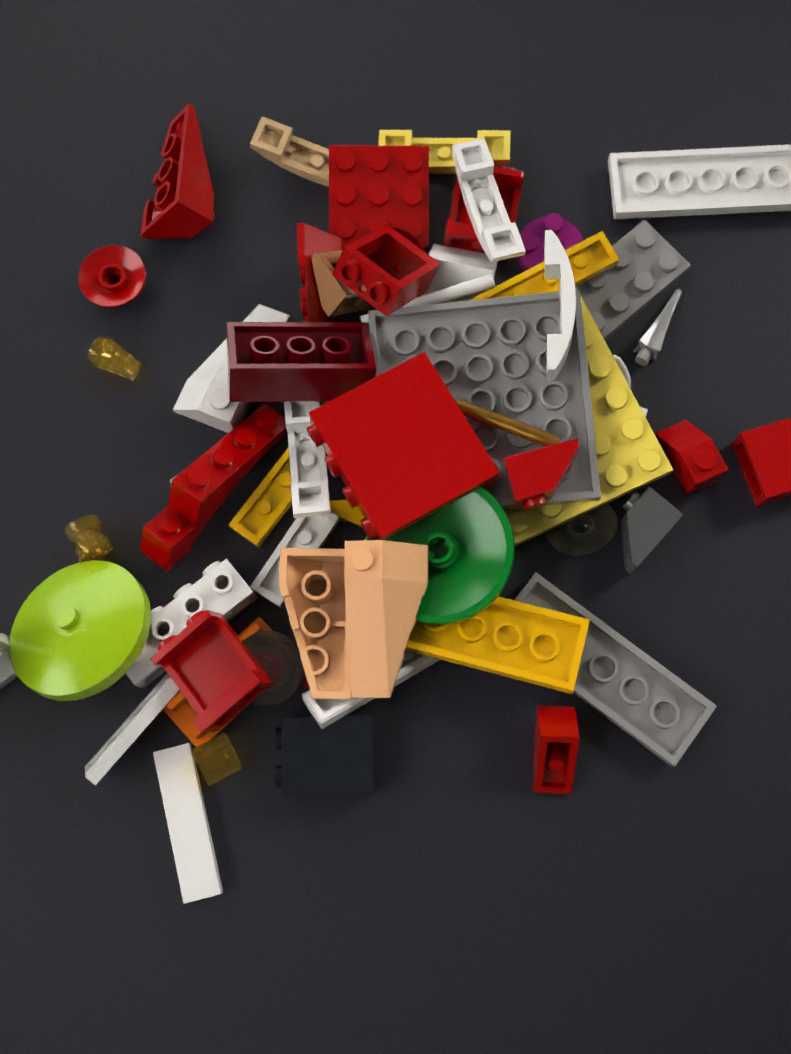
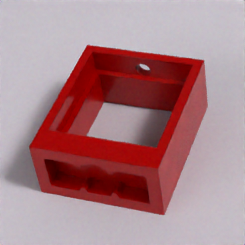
[332,225,441,316]

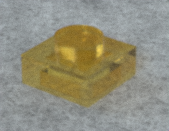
[191,732,243,786]

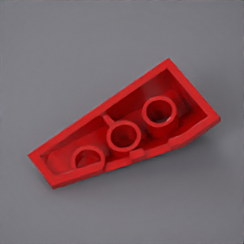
[140,104,215,239]
[297,223,342,322]

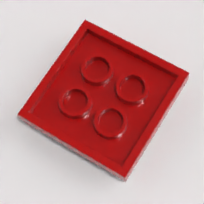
[329,145,429,250]

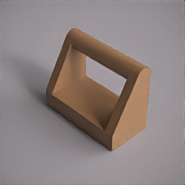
[312,250,376,317]

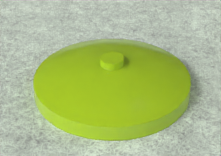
[9,560,151,701]

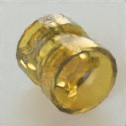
[65,515,113,562]

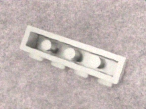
[126,558,258,689]

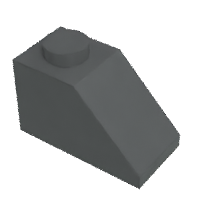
[620,487,684,574]

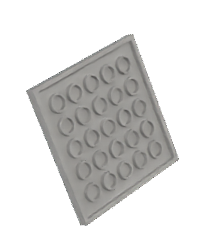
[368,289,601,509]

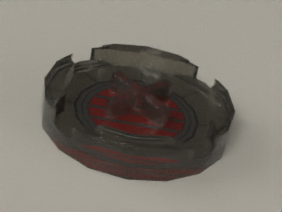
[242,631,304,706]

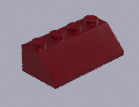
[227,322,377,402]

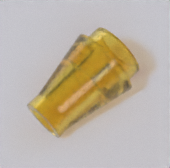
[87,336,142,381]

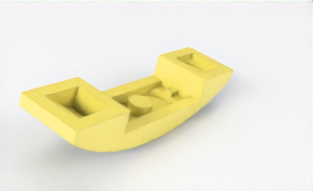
[378,130,511,174]

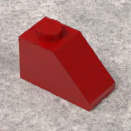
[655,419,729,495]
[504,439,579,510]
[534,706,580,794]

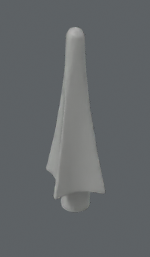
[633,289,682,366]

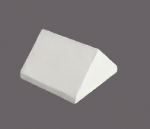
[421,244,498,303]

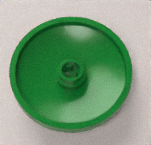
[366,487,515,625]

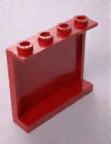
[307,352,500,540]

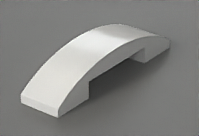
[452,138,526,262]
[544,230,576,381]
[284,401,331,518]

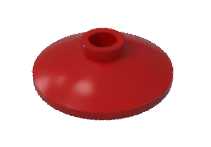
[78,245,146,308]

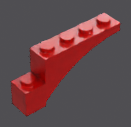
[140,403,287,572]

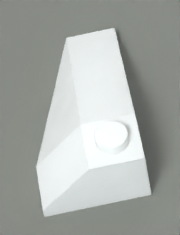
[173,304,291,433]

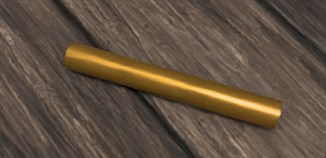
[456,399,561,447]

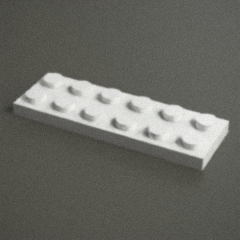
[608,145,791,219]

